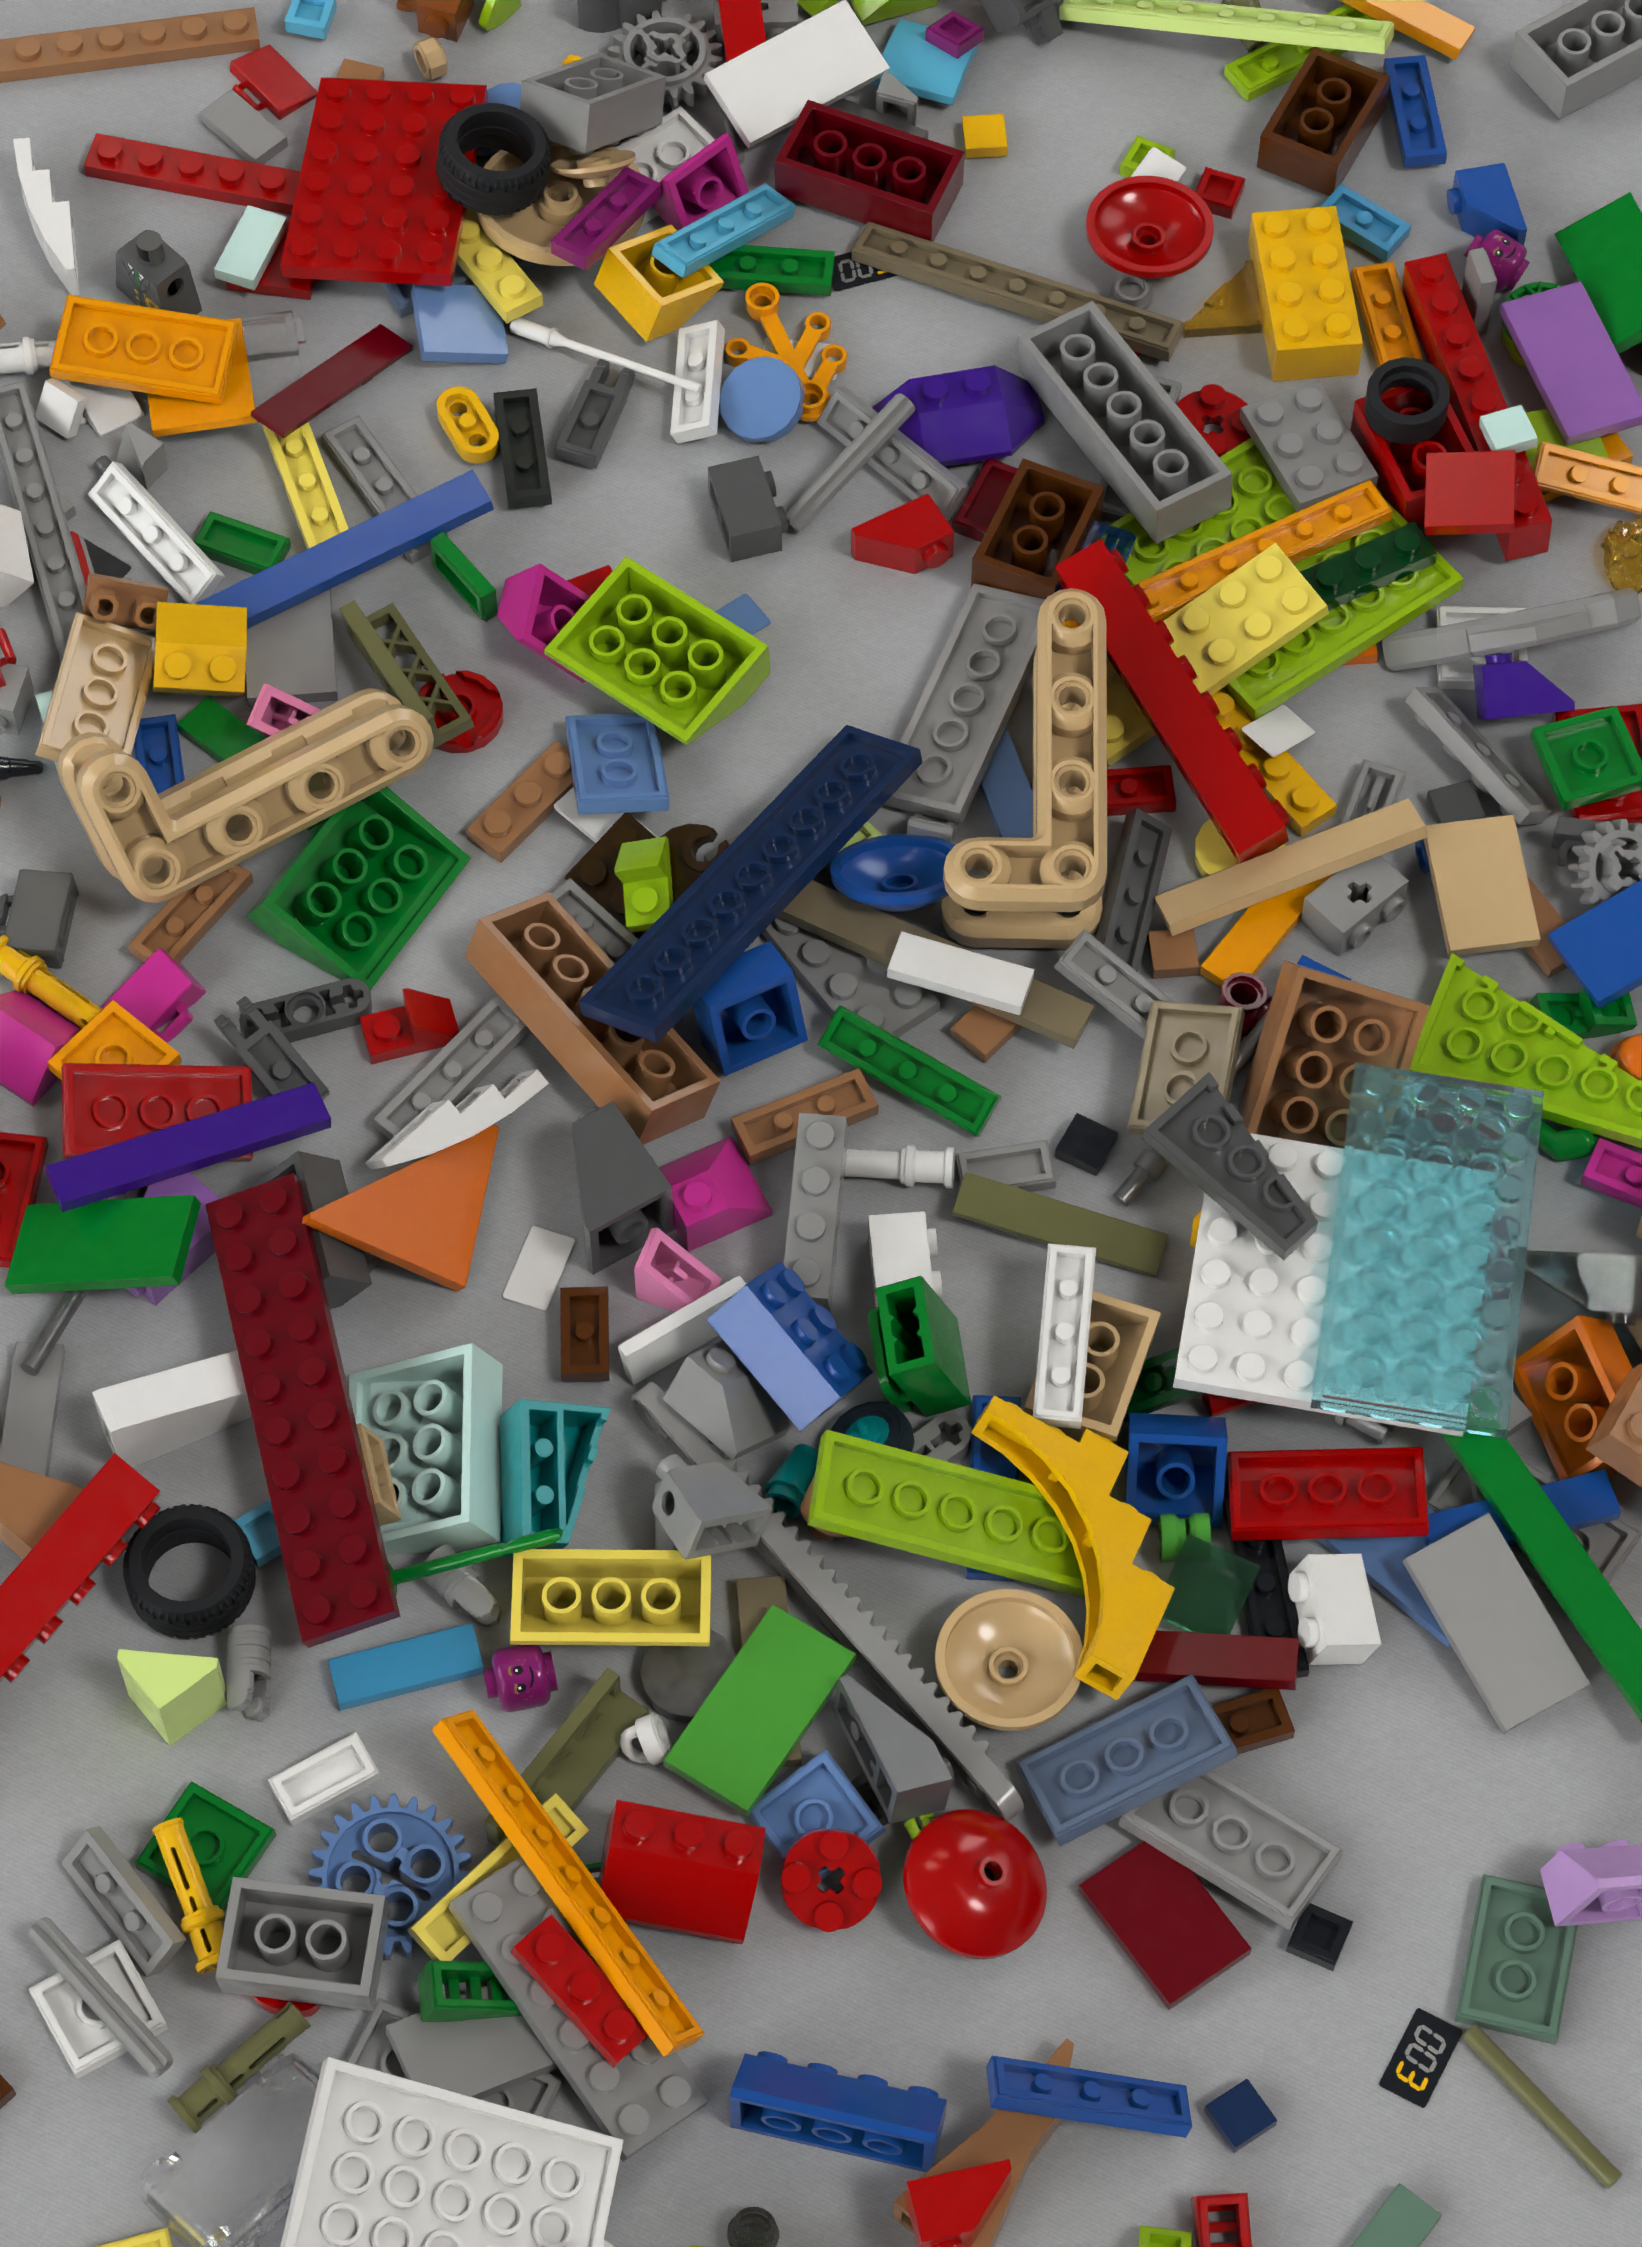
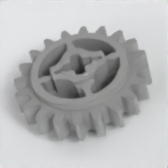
[608,9,722,110]

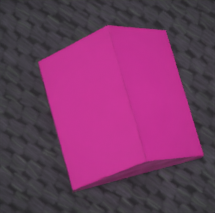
[652,133,749,231]
[0,990,81,1106]

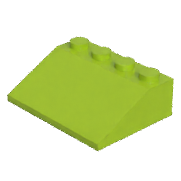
[544,556,771,745]

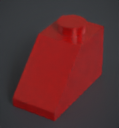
[851,494,954,574]
[905,2159,1012,2247]

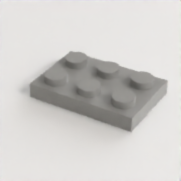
[1239,380,1378,512]

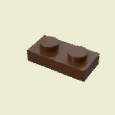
[560,1286,610,1382]
[1212,1689,1295,1755]

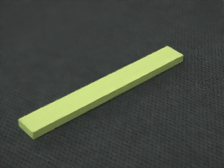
[1059,0,1394,54]

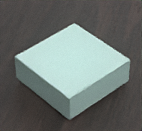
[1479,405,1538,453]

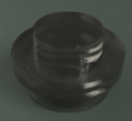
[727,2207,779,2247]

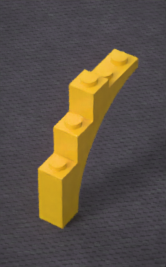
[971,1395,1175,1700]

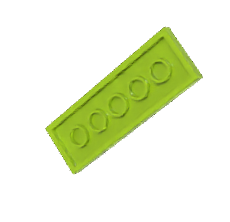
[807,1430,1085,1598]

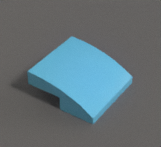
[873,18,978,106]

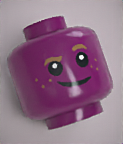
[1463,229,1530,293]
[483,1645,558,1712]

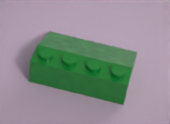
[246,787,471,990]

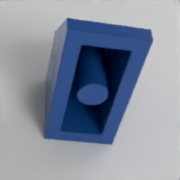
[1447,163,1527,245]

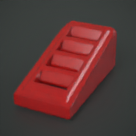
[1191,2192,1252,2247]

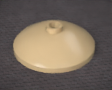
[935,1589,1083,1731]

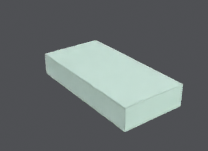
[214,205,288,290]

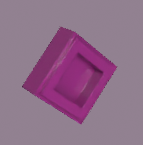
[925,11,985,59]

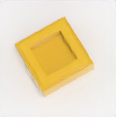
[962,114,1008,159]

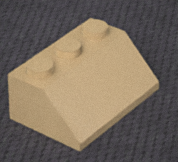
[1024,1291,1161,1441]

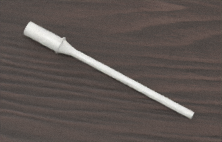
[510,318,703,393]

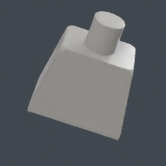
[652,1454,773,1560]

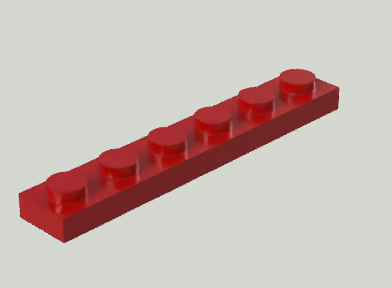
[84,133,301,215]

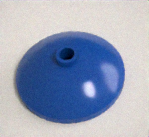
[830,834,955,912]

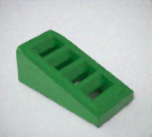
[417,1960,522,2022]

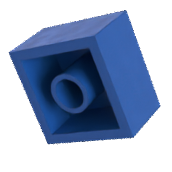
[693,941,808,1076]

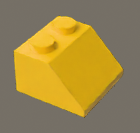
[594,224,724,342]
[153,602,247,697]

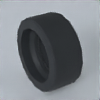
[1364,357,1450,444]

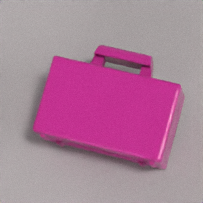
[101,948,206,1043]

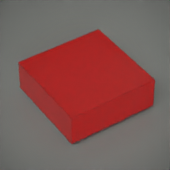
[1195,167,1246,219]

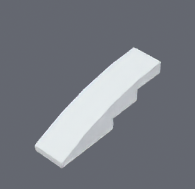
[13,137,80,296]
[365,1069,549,1170]

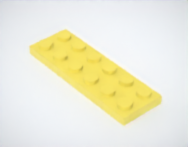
[1106,543,1329,767]

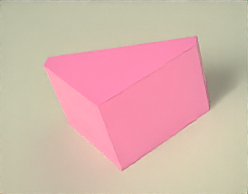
[246,683,321,738]
[634,1227,722,1312]

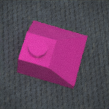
[497,563,591,683]
[659,1136,773,1252]

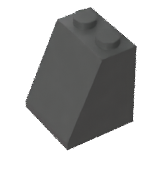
[572,1101,674,1275]

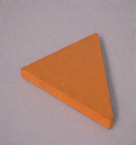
[302,1124,499,1292]

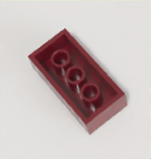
[775,100,965,242]

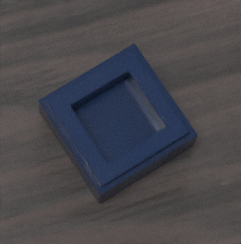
[1204,2079,1277,2153]

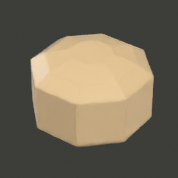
[413,37,448,80]

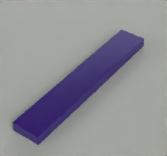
[45,1082,331,1212]

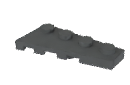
[1143,1072,1318,1261]

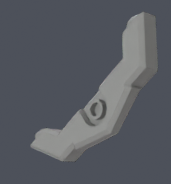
[1382,588,1641,671]

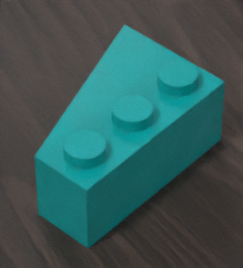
[500,1399,611,1557]

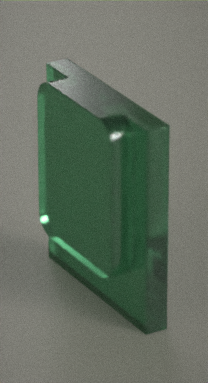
[1162,1533,1261,1634]

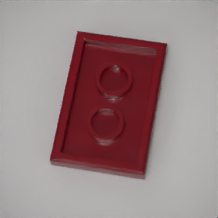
[1078,1841,1252,2010]

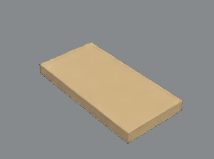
[35,612,155,762]

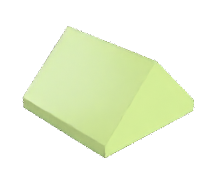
[117,1649,227,1746]

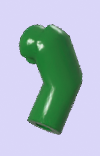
[1525,1118,1599,1162]

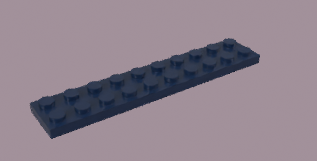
[579,725,923,1043]

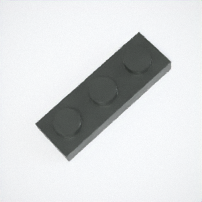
[493,388,552,509]

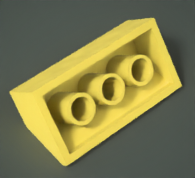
[510,1549,712,1646]

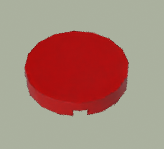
[418,670,503,753]

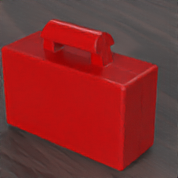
[230,44,318,120]

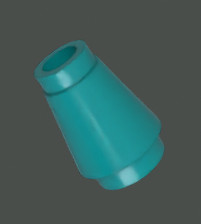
[765,1444,818,1518]

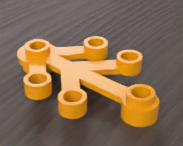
[725,282,847,422]

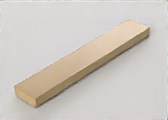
[1154,798,1428,936]

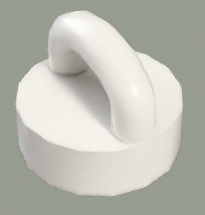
[620,1712,672,1766]

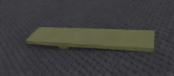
[952,1172,1169,1278]

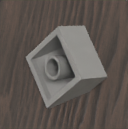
[663,1340,789,1460]

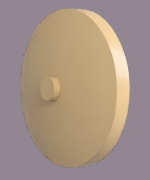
[476,143,645,266]

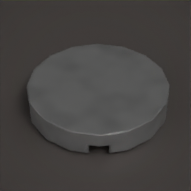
[640,1630,736,1723]

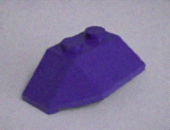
[872,365,1045,467]

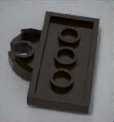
[564,813,730,940]

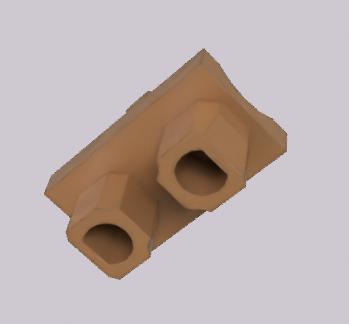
[81,572,169,632]

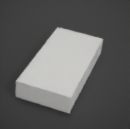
[268,1732,381,1827]

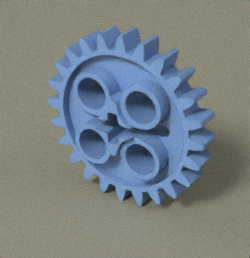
[308,1793,472,1960]

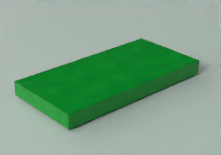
[1554,192,1642,354]
[4,1194,201,1294]

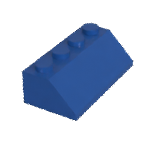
[730,2051,947,2172]

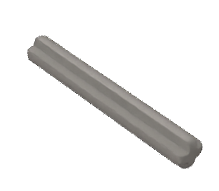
[785,393,915,532]
[28,1917,173,2078]

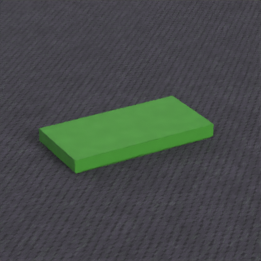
[663,1604,856,1818]

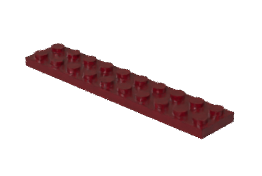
[205,1173,401,1648]

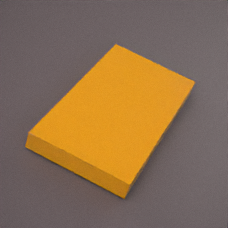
[49,294,239,405]

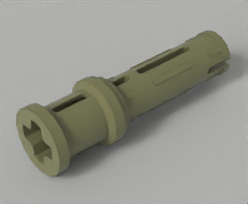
[167,2001,311,2135]

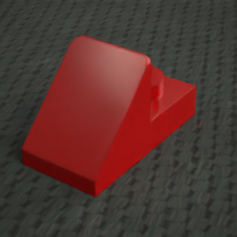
[359,988,459,1064]

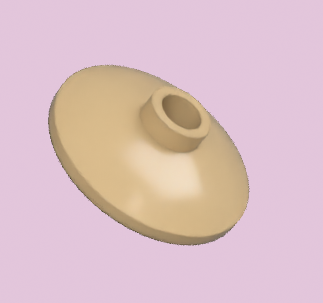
[551,150,636,188]

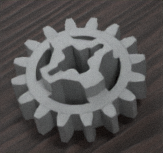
[1568,819,1642,908]

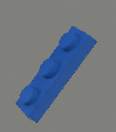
[1383,55,1447,168]

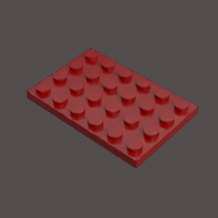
[280,77,488,286]

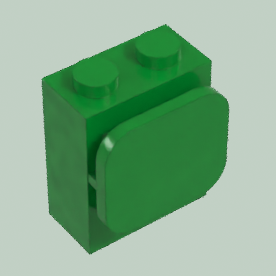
[868,1276,972,1417]

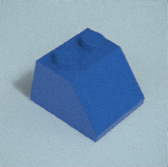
[1124,1413,1228,1529]

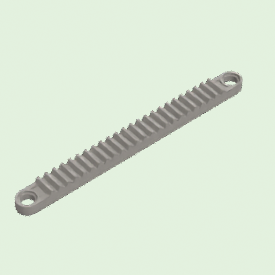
[631,1382,1025,1821]

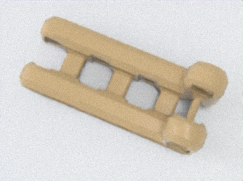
[941,588,1107,949]
[57,688,434,903]

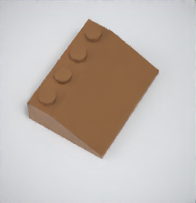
[1237,960,1430,1155]

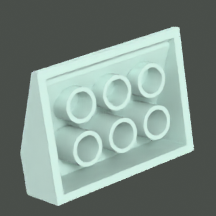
[349,1343,503,1554]

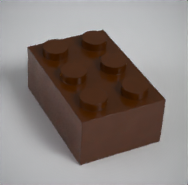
[1257,47,1390,196]
[971,458,1105,600]

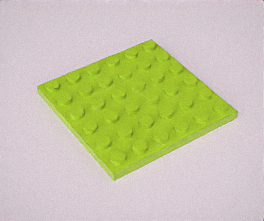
[1089,438,1464,721]

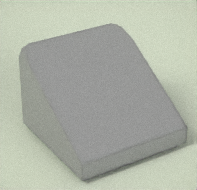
[875,71,918,126]

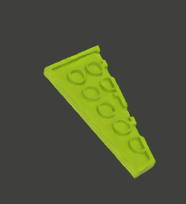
[1408,953,1642,1148]

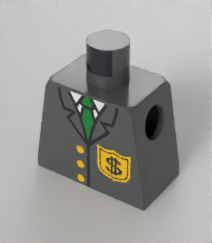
[116,230,202,315]

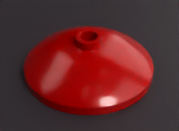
[1086,176,1214,278]
[903,1809,1047,1960]

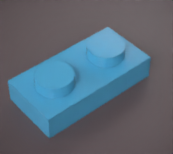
[1320,184,1412,262]

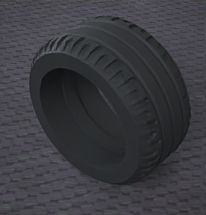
[436,103,551,215]
[123,1504,256,1640]

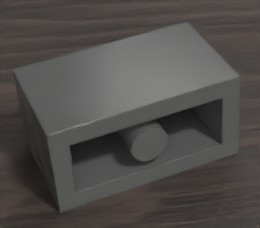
[708,455,788,562]

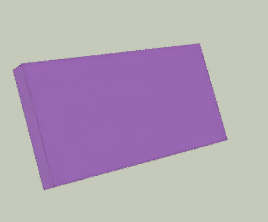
[1499,281,1642,446]

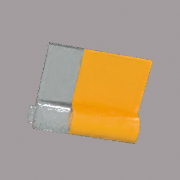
[147,310,306,437]

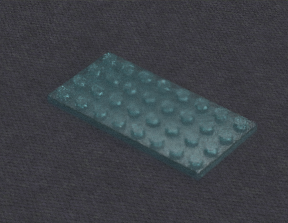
[1310,1062,1544,1439]

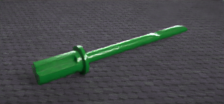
[388,1528,564,1595]

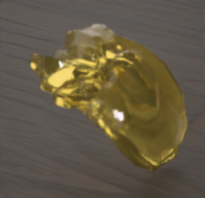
[1600,517,1642,594]

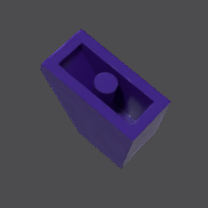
[1473,652,1575,720]

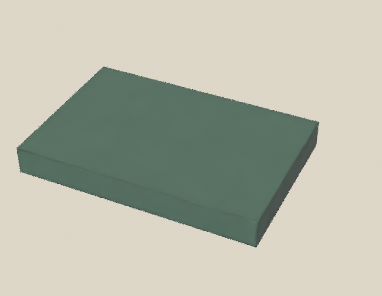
[1455,1874,1578,2044]

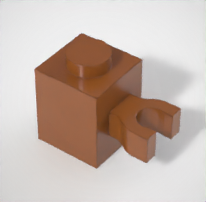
[396,0,475,42]

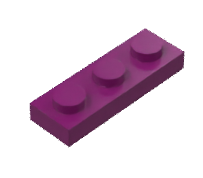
[551,167,661,271]

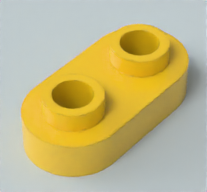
[436,386,500,464]

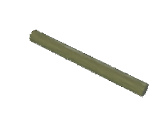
[1462,2024,1623,2189]

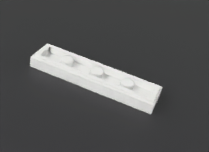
[88,461,225,604]
[1033,1243,1096,1429]

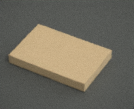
[1424,814,1541,957]

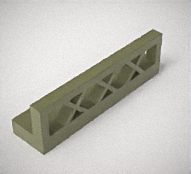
[339,600,475,749]
[485,1668,649,1847]

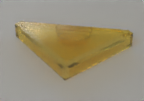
[1183,260,1263,338]

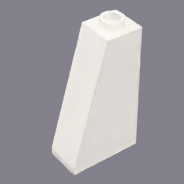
[92,1350,252,1468]

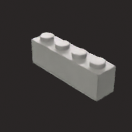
[783,1113,849,1313]

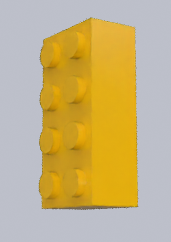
[1248,206,1363,382]

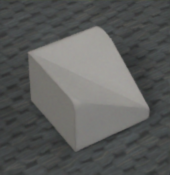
[116,422,168,490]

